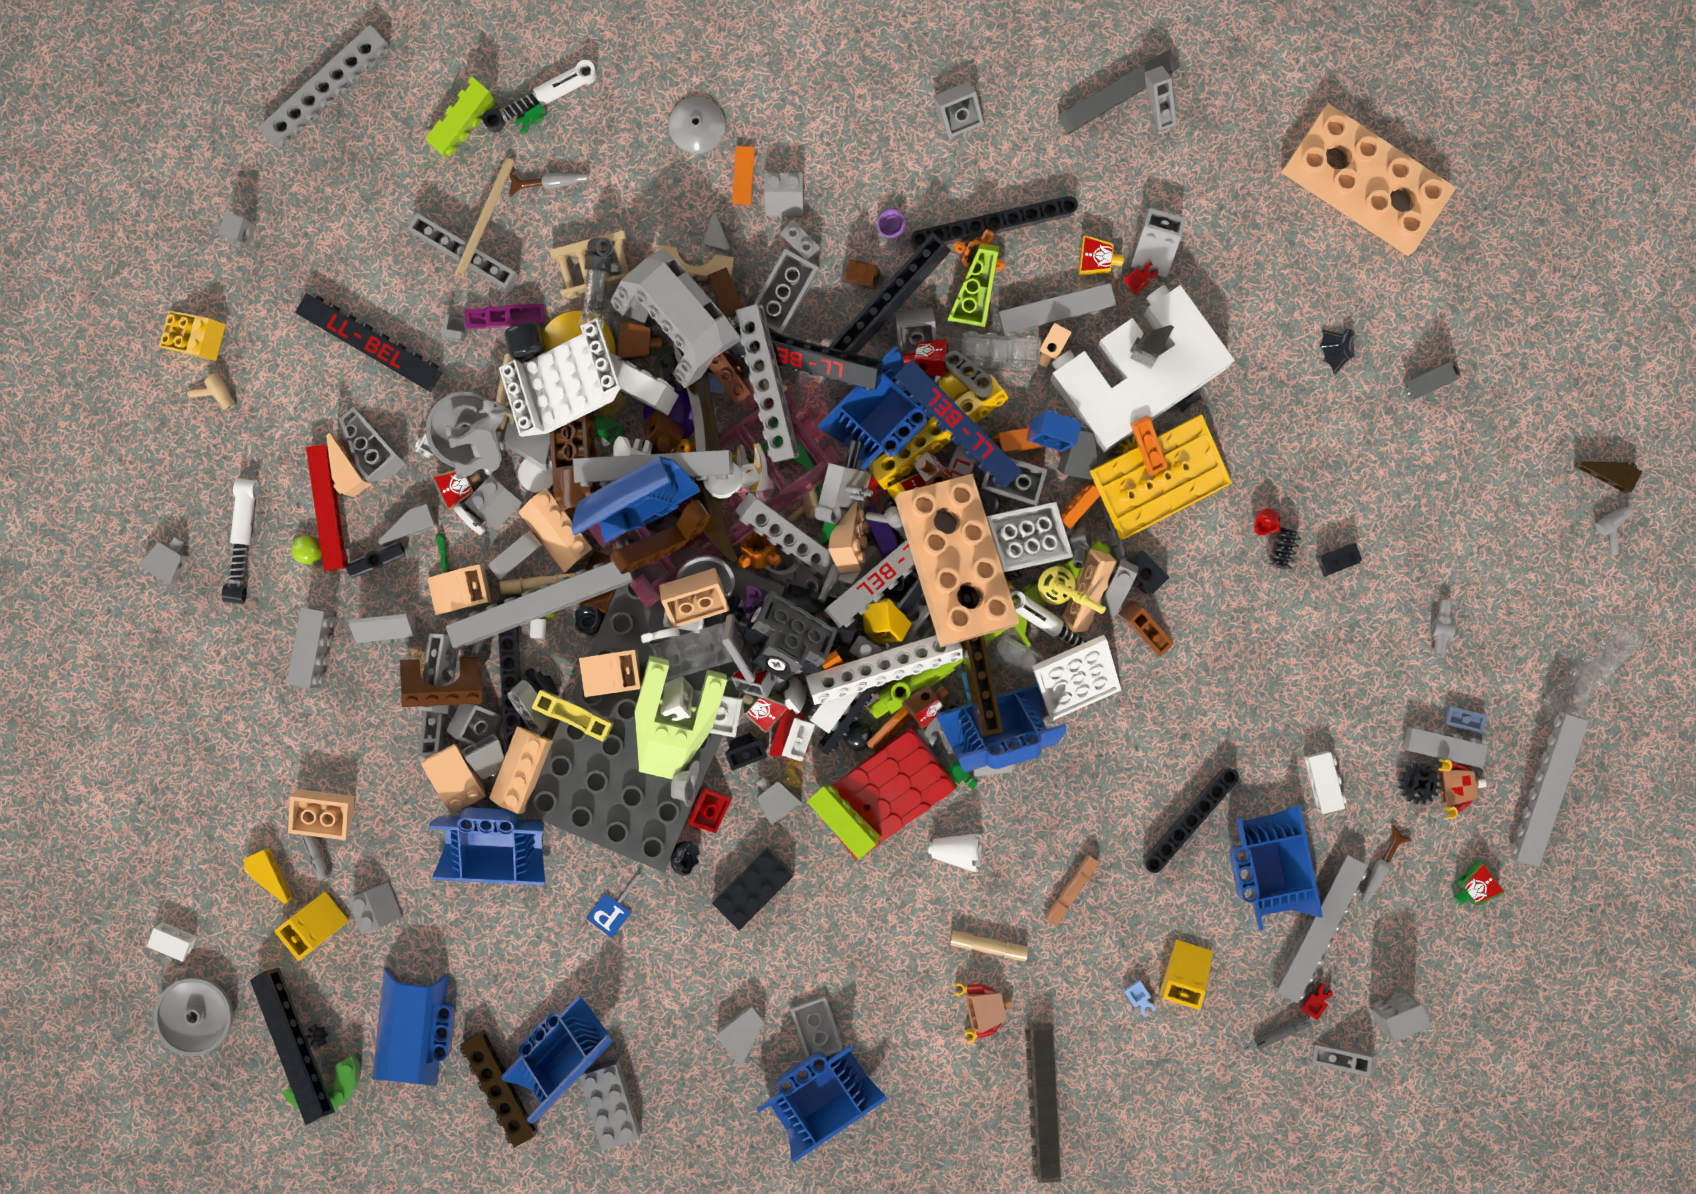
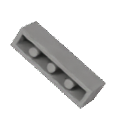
[1402,725,1488,768]

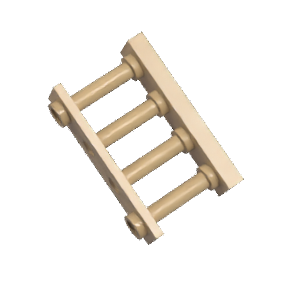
[549,230,630,299]

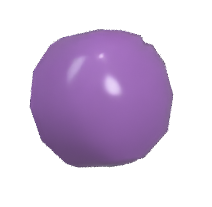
[877,209,906,238]

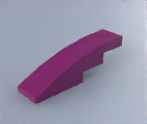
[464,304,546,330]

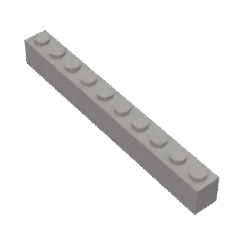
[446,560,637,649]

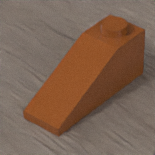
[1118,600,1174,657]

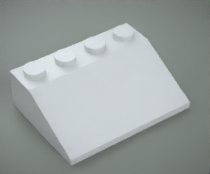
[986,502,1073,572]

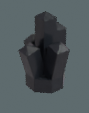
[660,354,686,393]
[714,594,744,633]
[525,668,560,696]

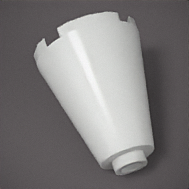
[928,833,982,872]

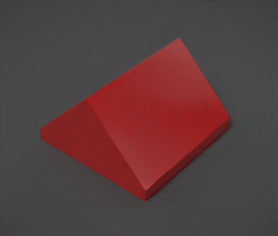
[687,786,732,833]

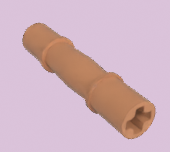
[1044,854,1100,926]

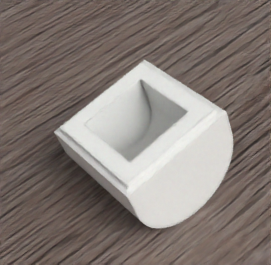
[530,619,547,639]

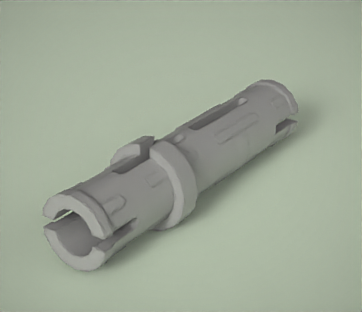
[300,834,330,881]

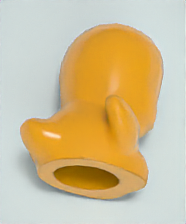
[674,439,696,453]

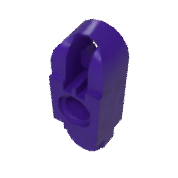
[867,505,898,559]

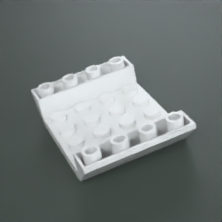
[499,318,621,437]

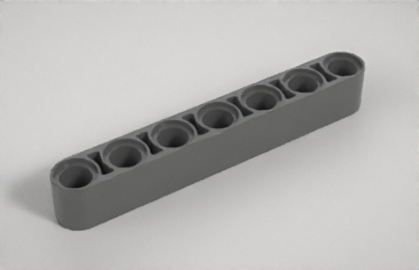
[1058,50,1180,134]

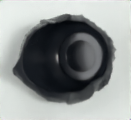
[574,604,604,636]
[670,840,700,876]

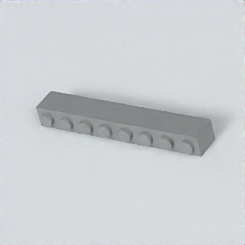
[573,450,733,487]
[1511,711,1589,867]
[1273,853,1368,1003]

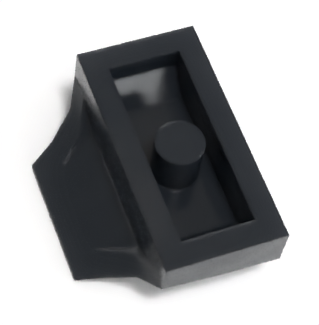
[725,733,768,771]

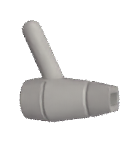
[865,506,907,540]
[1595,506,1633,555]

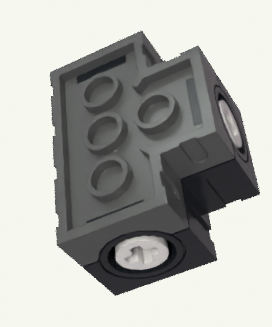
[742,591,838,681]

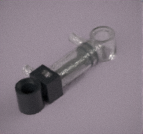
[578,238,622,329]

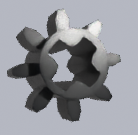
[304,1024,329,1050]

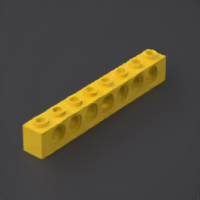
[868,374,1009,490]

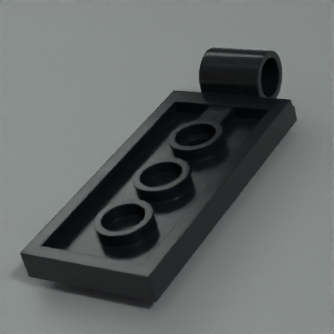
[817,674,875,756]

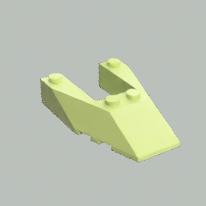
[635,656,727,779]

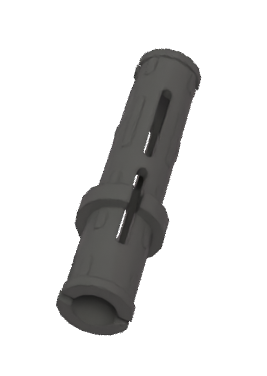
[1254,1015,1312,1050]

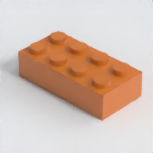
[1059,484,1100,529]

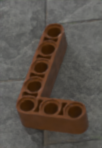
[610,500,711,574]

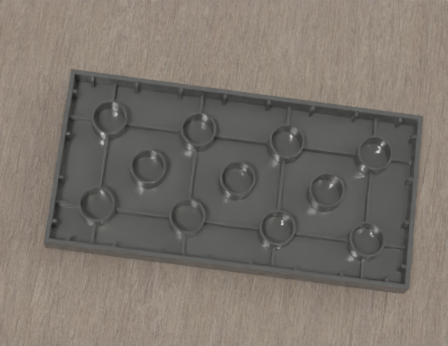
[525,527,786,873]

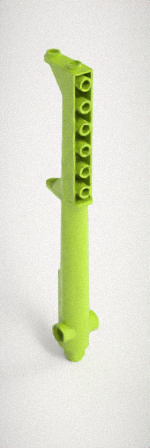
[867,540,1117,719]

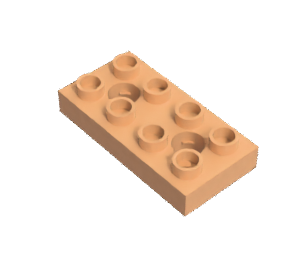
[1281,103,1456,256]
[895,474,1019,647]

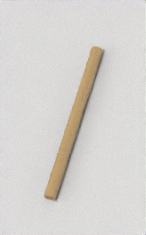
[455,158,514,277]

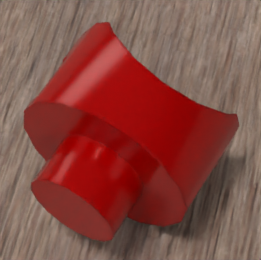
[1254,508,1281,536]

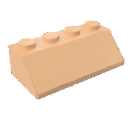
[519,488,595,573]
[1061,548,1116,632]
[489,726,553,814]

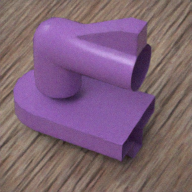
[744,586,763,619]

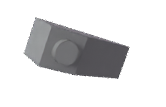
[1144,66,1176,131]
[378,502,438,545]
[1100,559,1139,617]
[418,711,444,761]
[1312,1044,1378,1077]

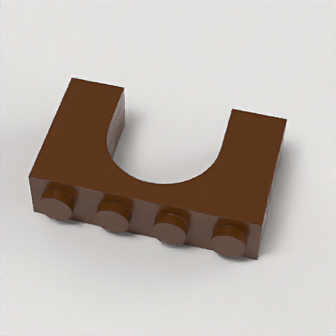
[672,267,743,341]
[400,657,482,707]

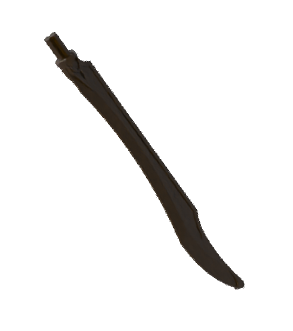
[673,341,737,562]

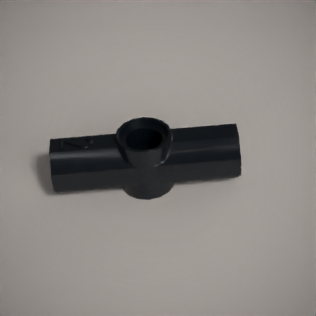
[345,541,406,579]

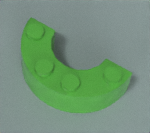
[282,1052,361,1109]

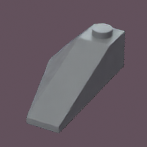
[339,407,406,483]

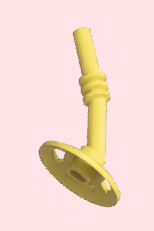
[1038,566,1106,614]

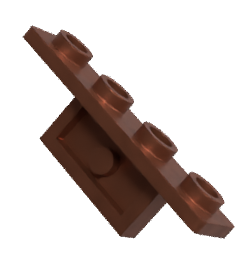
[709,349,751,404]

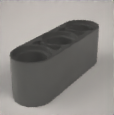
[945,350,993,397]

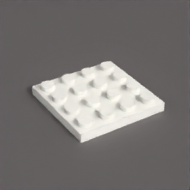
[1032,635,1121,721]

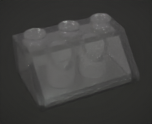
[990,634,1048,684]

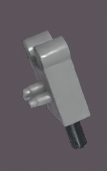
[815,440,873,524]

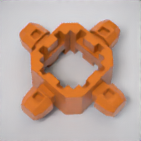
[953,229,1005,277]
[736,531,781,569]

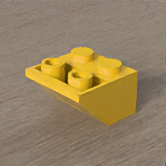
[862,599,912,644]

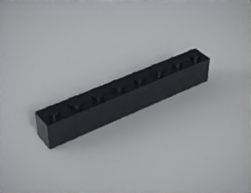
[829,233,951,354]
[250,968,335,1126]

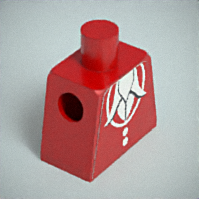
[904,339,949,376]

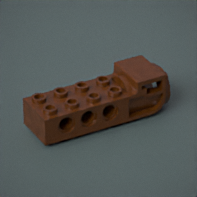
[550,411,602,514]

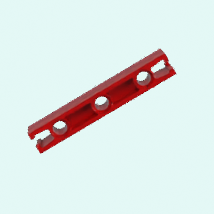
[306,444,347,571]

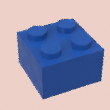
[1027,410,1082,452]

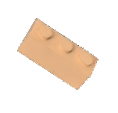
[659,568,730,628]
[288,789,355,840]

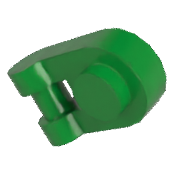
[594,415,626,446]

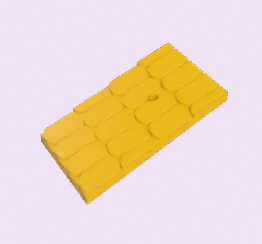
[1090,415,1232,540]

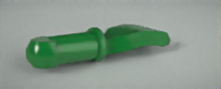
[436,533,450,572]

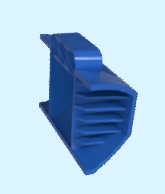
[817,346,928,471]
[571,456,700,543]
[936,684,1066,773]
[1229,805,1323,930]
[429,808,545,886]
[372,967,456,1086]
[501,995,613,1123]
[757,1045,887,1163]

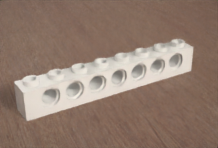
[806,635,963,705]

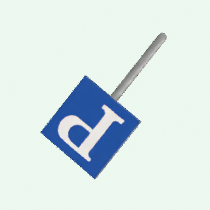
[586,873,641,938]

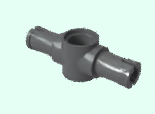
[1068,516,1092,568]

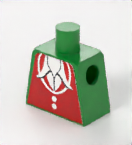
[1453,860,1505,906]

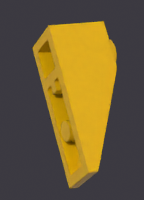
[243,848,293,904]

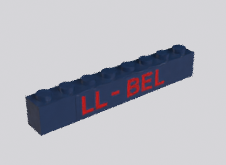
[893,359,1022,488]

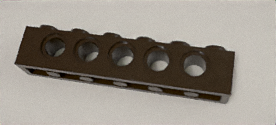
[460,1030,537,1148]

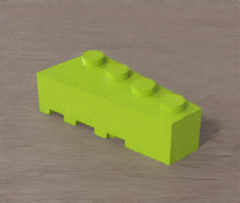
[425,76,496,159]
[947,243,1000,327]
[807,783,882,860]

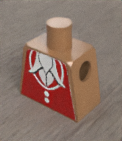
[433,470,483,511]

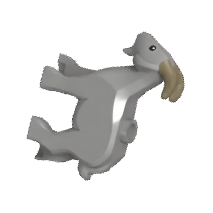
[444,399,515,479]

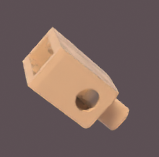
[1037,323,1071,368]

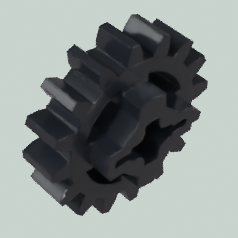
[1397,763,1441,805]

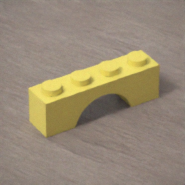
[532,690,614,742]

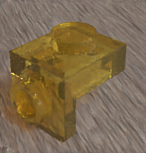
[784,759,803,789]

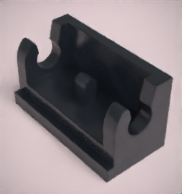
[1316,543,1362,577]

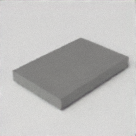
[722,614,757,683]
[789,995,844,1061]

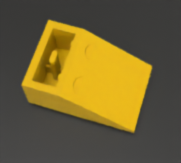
[159,310,226,361]
[274,891,350,961]
[1159,939,1213,1010]

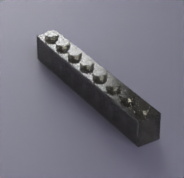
[1025,1022,1061,1183]

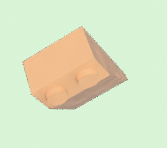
[326,433,372,497]
[421,744,486,814]

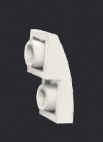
[784,676,806,714]

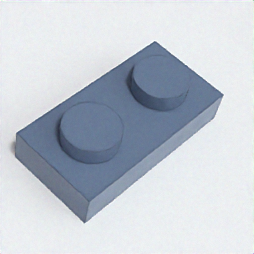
[1443,706,1488,734]

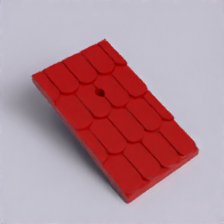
[832,726,957,861]

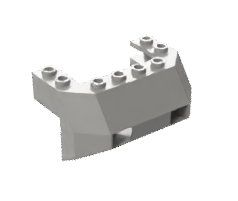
[610,249,740,388]

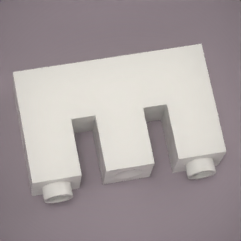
[1050,285,1235,454]

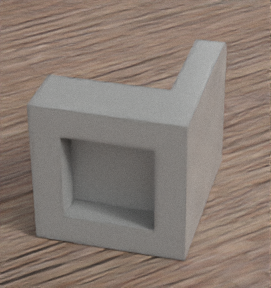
[441,314,466,342]

